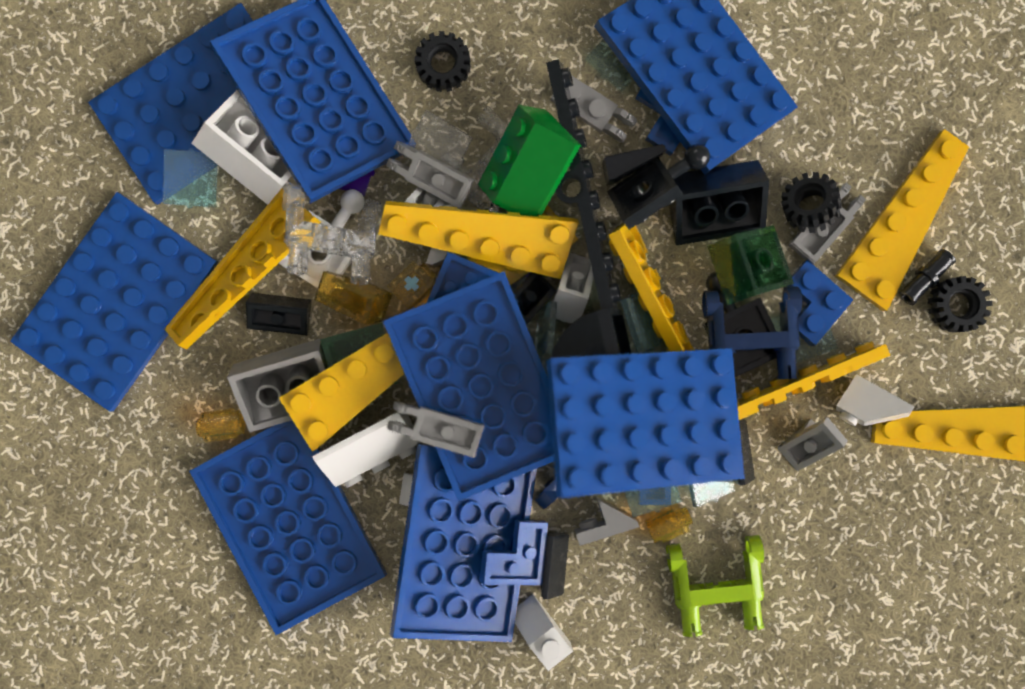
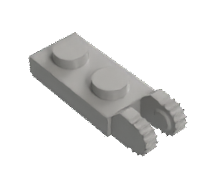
[550,76,637,143]
[386,141,475,208]
[788,182,866,264]
[387,401,484,458]

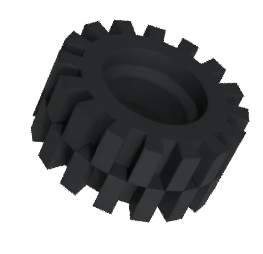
[415,31,471,92]
[781,172,842,233]
[927,276,993,333]

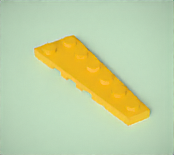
[835,129,969,311]
[164,188,321,350]
[378,201,579,279]
[608,222,694,352]
[279,332,405,452]
[737,341,891,420]
[871,406,1025,462]

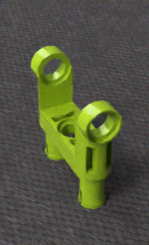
[666,535,764,637]

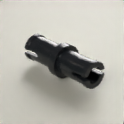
[898,249,956,306]

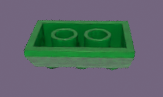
[478,104,581,217]

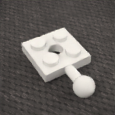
[279,189,365,295]

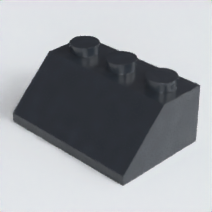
[669,160,770,246]

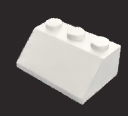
[191,89,292,205]
[312,412,421,488]

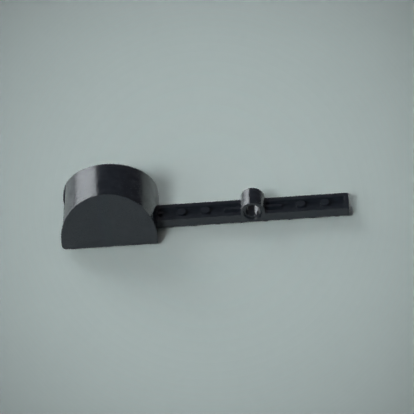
[546,59,632,358]

